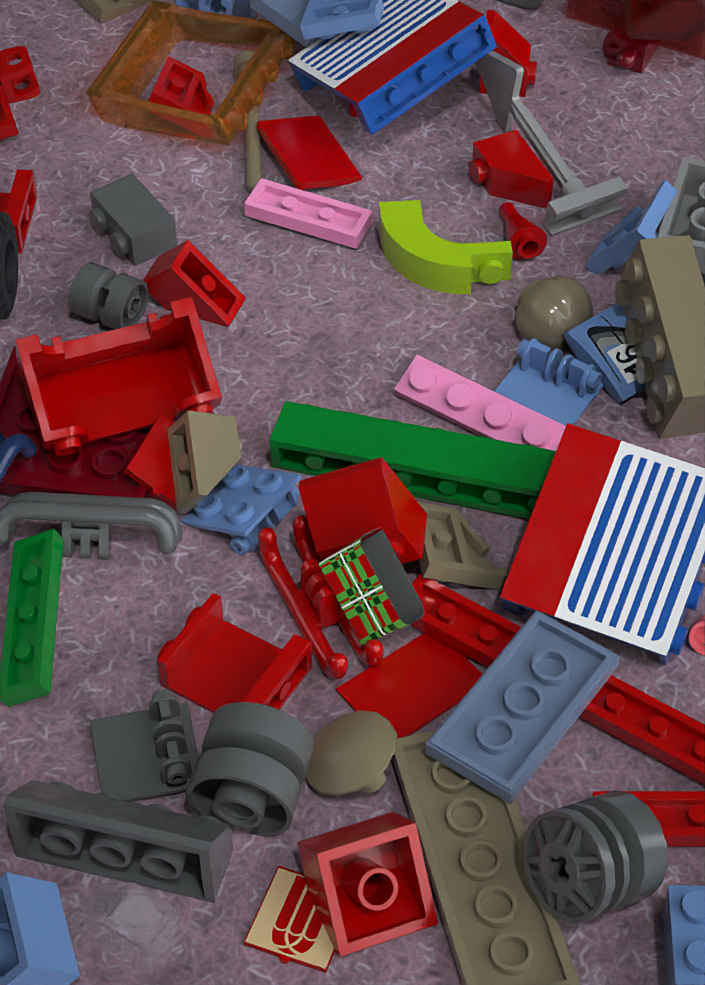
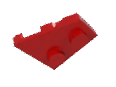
[147,56,222,136]

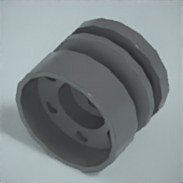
[523,790,668,923]

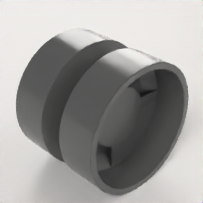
[186,702,314,837]

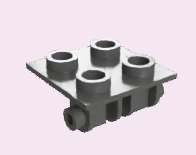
[90,689,199,802]

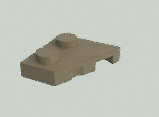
[417,501,510,590]

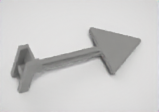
[476,50,628,237]

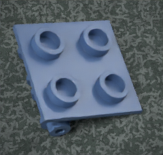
[494,338,604,426]
[180,464,302,555]

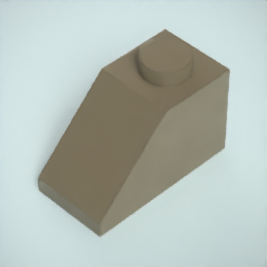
[167,411,242,514]

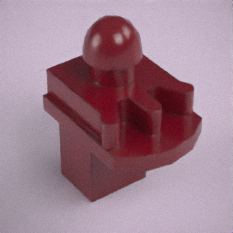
[603,26,661,73]

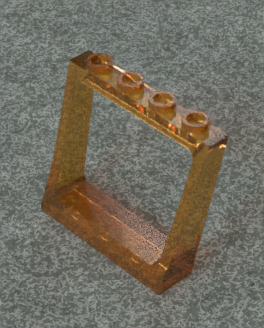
[87,0,295,145]

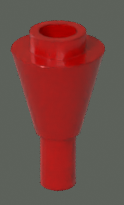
[499,202,547,260]

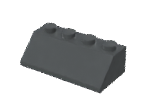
[3,780,233,903]

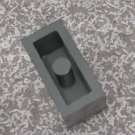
[89,173,177,266]

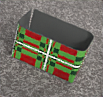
[318,527,424,645]

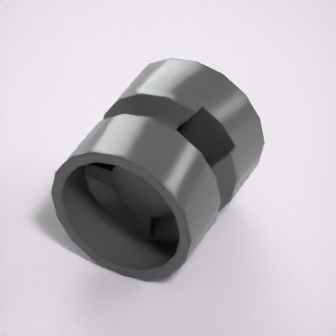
[69,262,149,329]

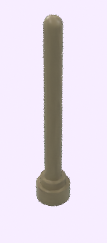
[234,50,265,193]

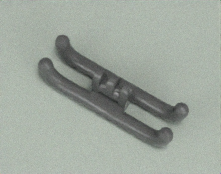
[0,492,182,560]

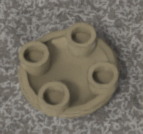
[306,710,397,796]

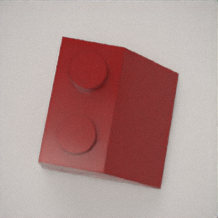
[298,457,428,564]
[297,812,438,957]

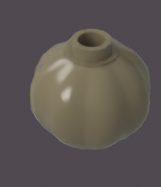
[516,276,593,351]

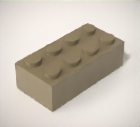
[615,235,705,439]

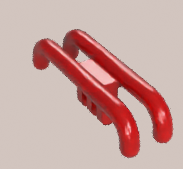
[258,515,384,680]

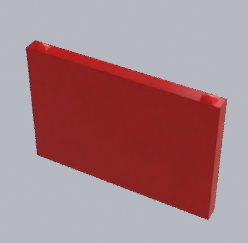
[256,115,362,190]
[336,633,483,738]

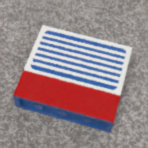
[288,0,497,135]
[500,423,705,665]

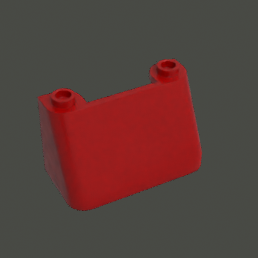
[15,297,222,456]

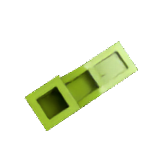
[379,200,513,294]

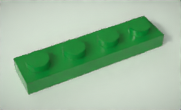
[0,528,64,707]

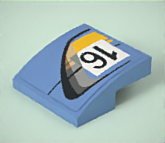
[563,303,645,404]

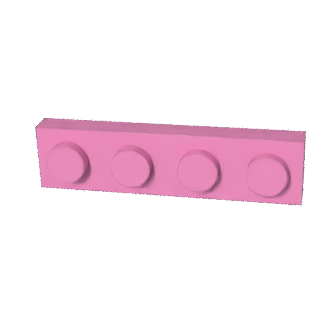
[394,354,566,451]

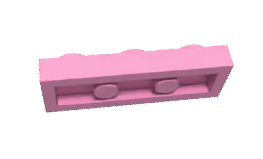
[244,178,373,249]

